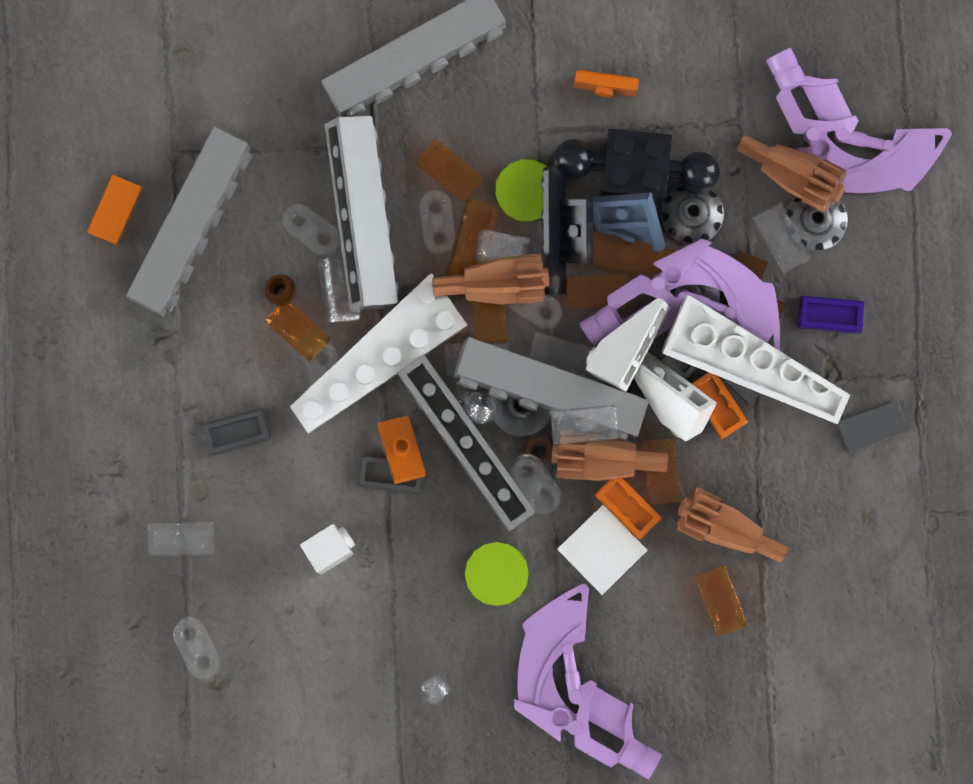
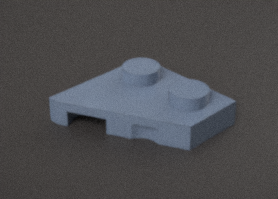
[591,193,666,252]

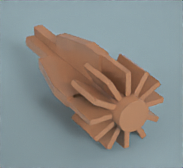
[737,135,847,213]
[432,254,549,304]
[551,430,668,481]
[676,487,788,562]

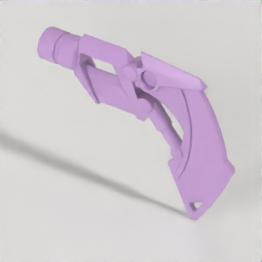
[766,48,952,193]
[579,239,780,351]
[514,584,662,780]

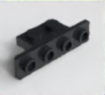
[541,167,593,296]

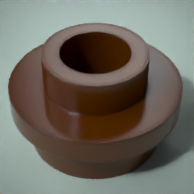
[265,275,297,306]
[523,435,553,467]

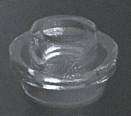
[420,675,450,705]

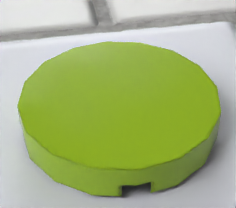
[495,159,547,223]
[465,542,529,606]

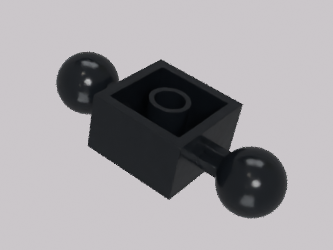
[553,129,720,204]

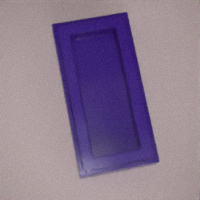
[798,296,865,334]

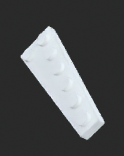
[290,273,467,434]
[661,294,850,424]

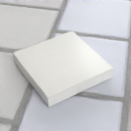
[557,505,648,595]

